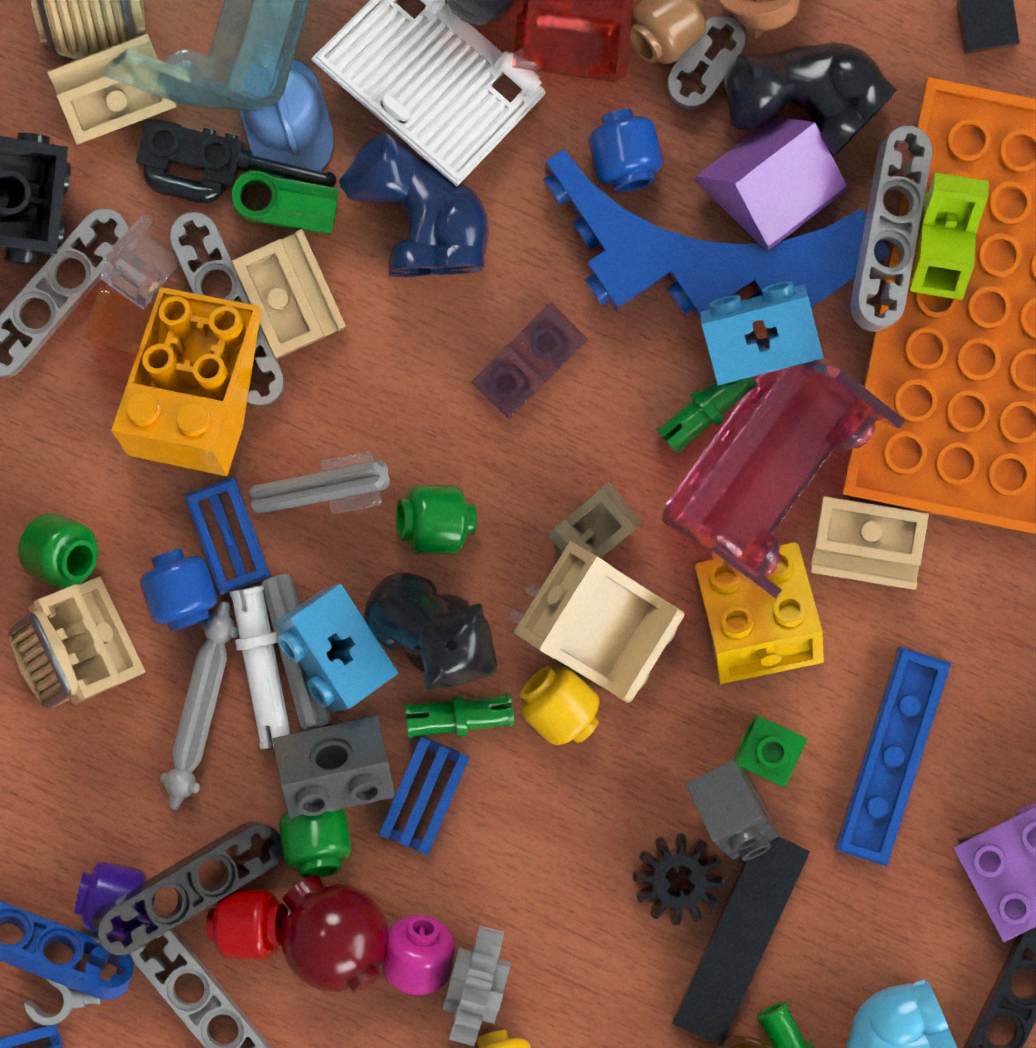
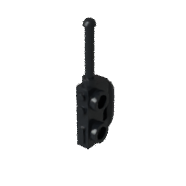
[136,119,337,203]

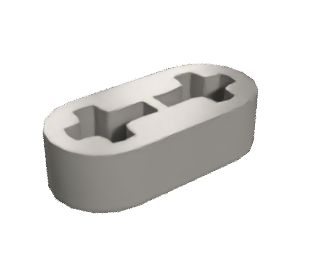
[667,15,745,110]

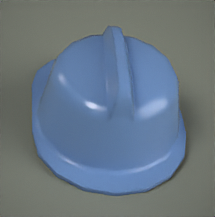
[238,57,334,182]

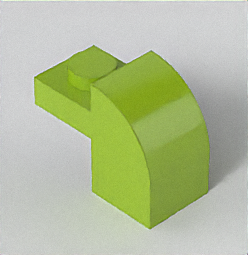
[909,172,989,300]

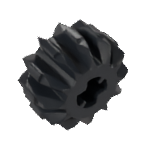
[632,833,724,925]

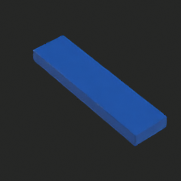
[834,646,951,866]

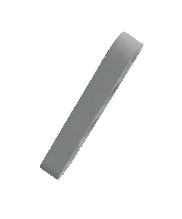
[850,125,932,332]
[0,209,132,378]
[170,212,285,407]
[131,923,273,1048]

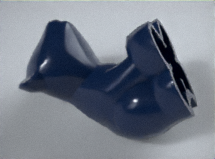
[339,132,489,277]

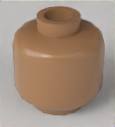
[626,0,706,64]

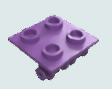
[953,802,1036,942]

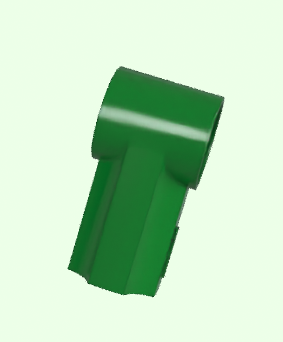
[232,171,339,235]

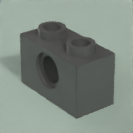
[273,715,395,820]
[685,759,780,861]

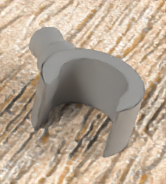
[24,979,102,1026]

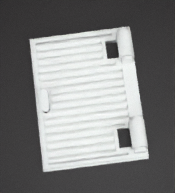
[311,0,546,187]

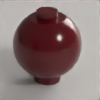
[281,874,389,993]

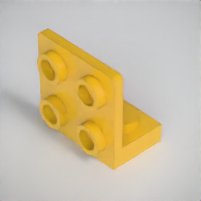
[695,542,824,685]

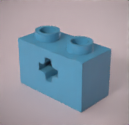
[700,281,824,385]
[274,583,399,712]

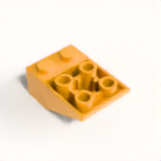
[111,287,262,476]

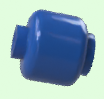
[588,109,664,193]
[140,549,218,632]

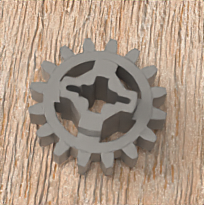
[442,925,511,1046]

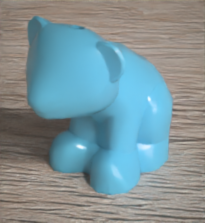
[846,979,957,1048]

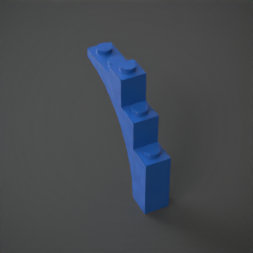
[543,149,891,320]

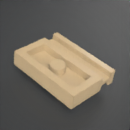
[47,33,177,145]
[232,229,347,359]
[809,496,929,590]

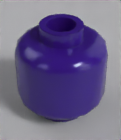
[74,862,156,937]

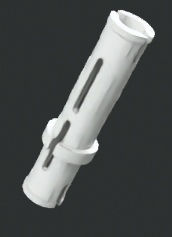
[229,585,291,749]

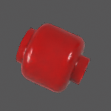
[206,890,288,960]

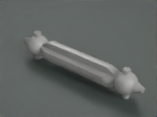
[160,602,239,810]

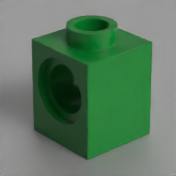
[732,713,808,788]

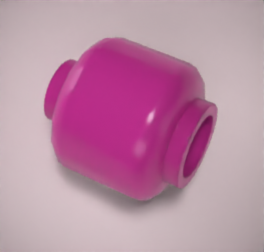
[382,915,455,995]

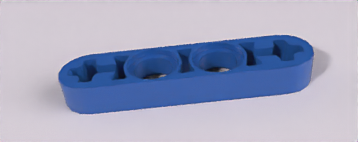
[0,901,134,1000]

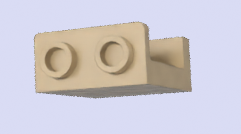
[513,541,685,703]

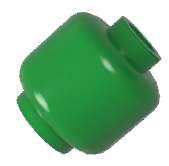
[396,485,477,555]
[18,513,99,589]
[279,809,352,878]

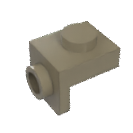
[548,482,643,558]

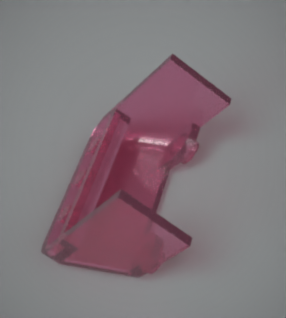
[662,360,905,599]

